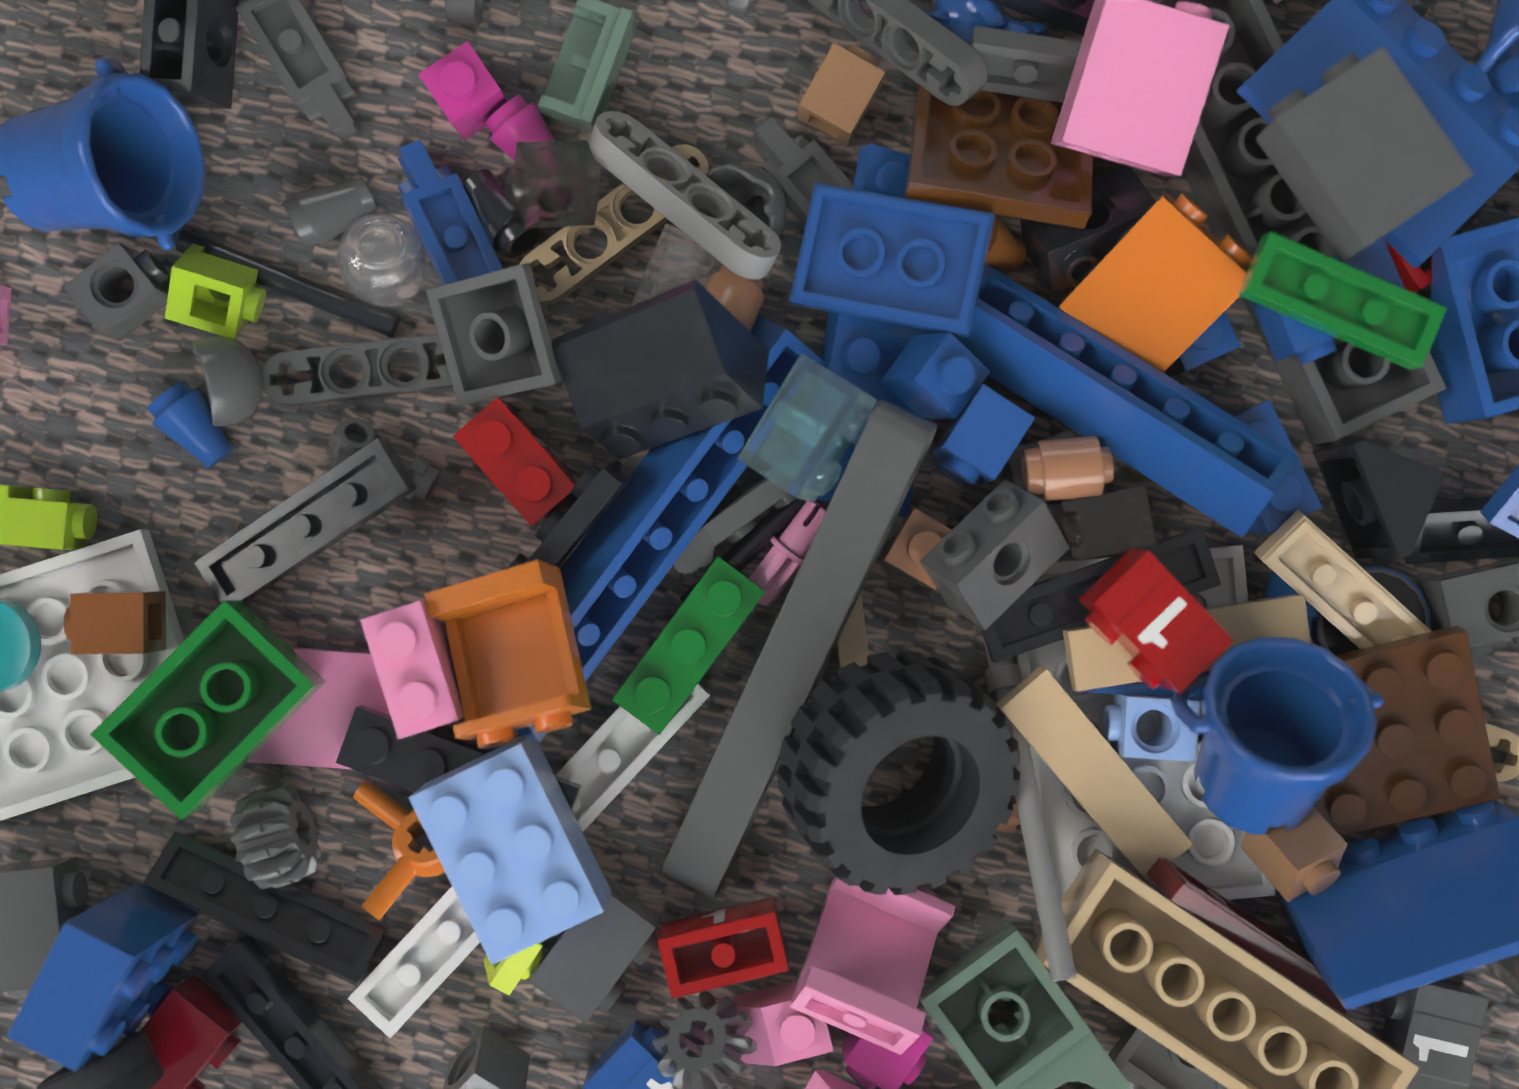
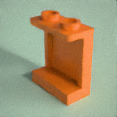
[1059,192,1253,373]
[424,560,591,749]

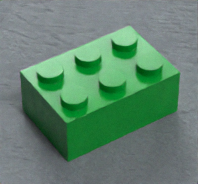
[90,600,326,820]

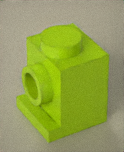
[165,243,266,340]
[0,485,98,550]

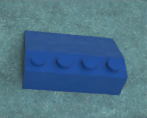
[1237,0,1519,269]
[1430,218,1519,424]
[1275,800,1519,1010]

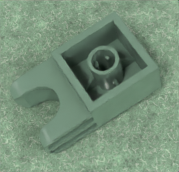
[919,923,1133,1089]

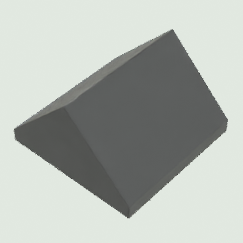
[426,263,561,406]

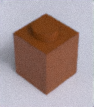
[63,591,166,654]

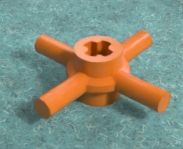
[353,780,445,921]

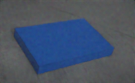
[789,183,995,338]

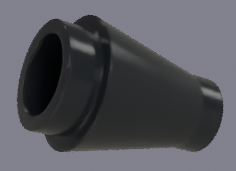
[463,169,544,257]

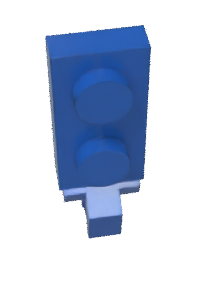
[398,140,503,285]

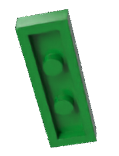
[1237,232,1447,370]
[612,556,766,735]

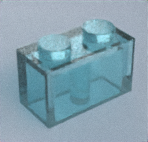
[737,353,878,503]

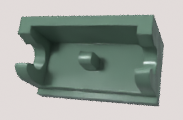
[537,0,637,134]

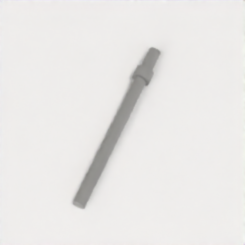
[984,641,1077,981]

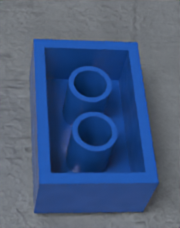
[7,883,199,1072]

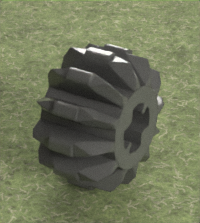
[230,785,321,889]
[652,991,758,1089]

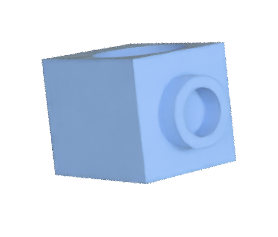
[1102,694,1200,762]

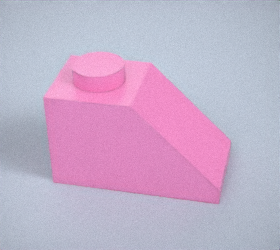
[713,980,834,1066]

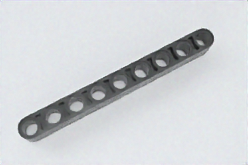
[662,399,937,899]

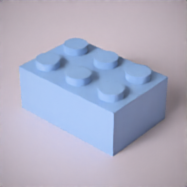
[409,731,612,965]

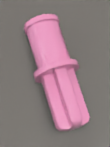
[749,498,826,607]

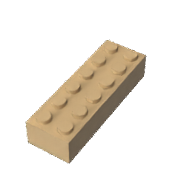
[1030,848,1419,1089]

